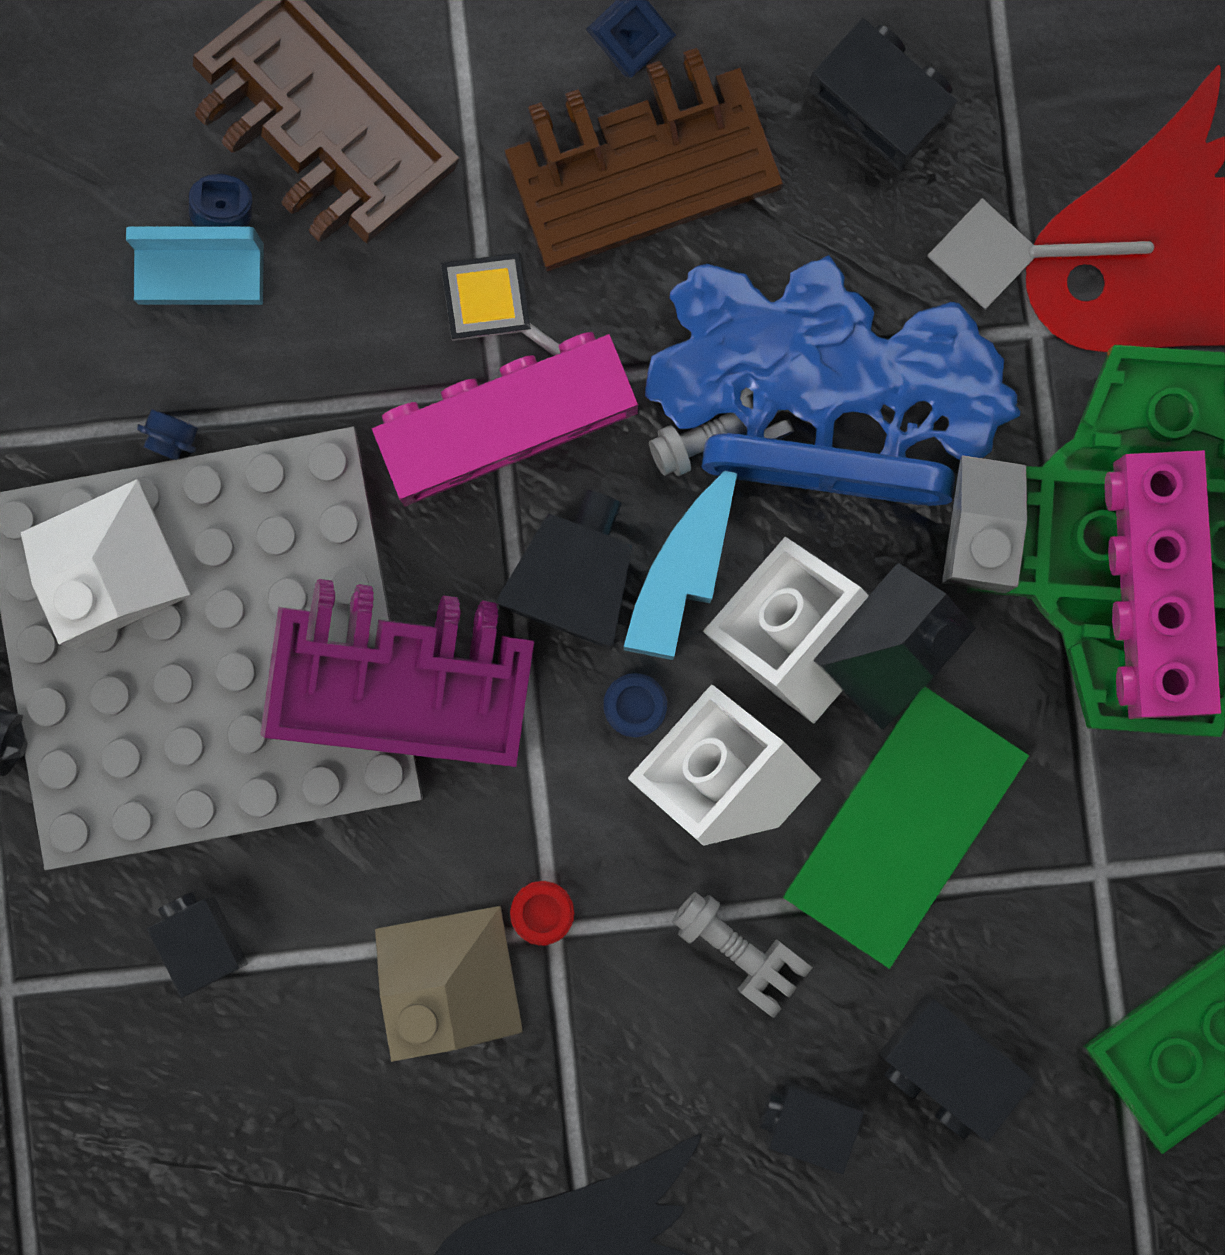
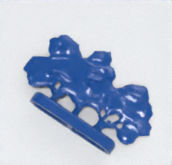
[645,255,1020,506]

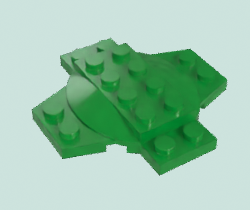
[967,345,1225,738]

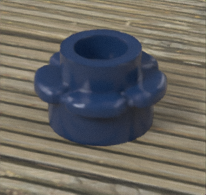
[137,409,199,460]

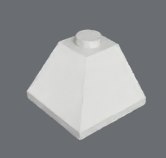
[21,479,192,649]
[628,684,821,846]

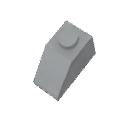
[942,455,1027,593]

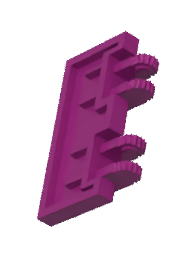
[260,579,534,767]

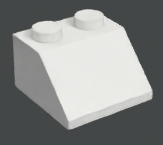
[703,537,868,724]

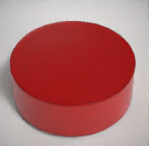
[510,881,574,945]

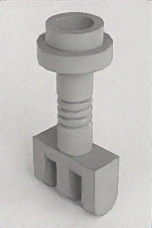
[649,388,794,476]
[672,892,813,1018]

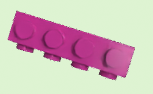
[1105,450,1221,719]

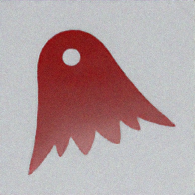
[1026,65,1225,352]

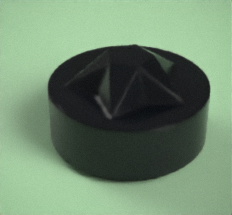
[0,709,28,776]

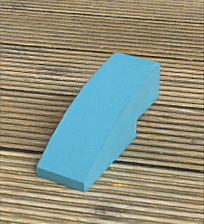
[624,471,737,660]

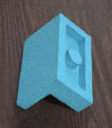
[126,227,264,305]

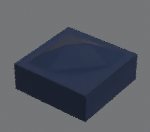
[586,0,676,78]

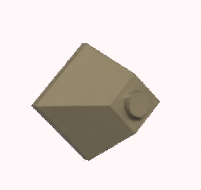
[375,906,523,1062]

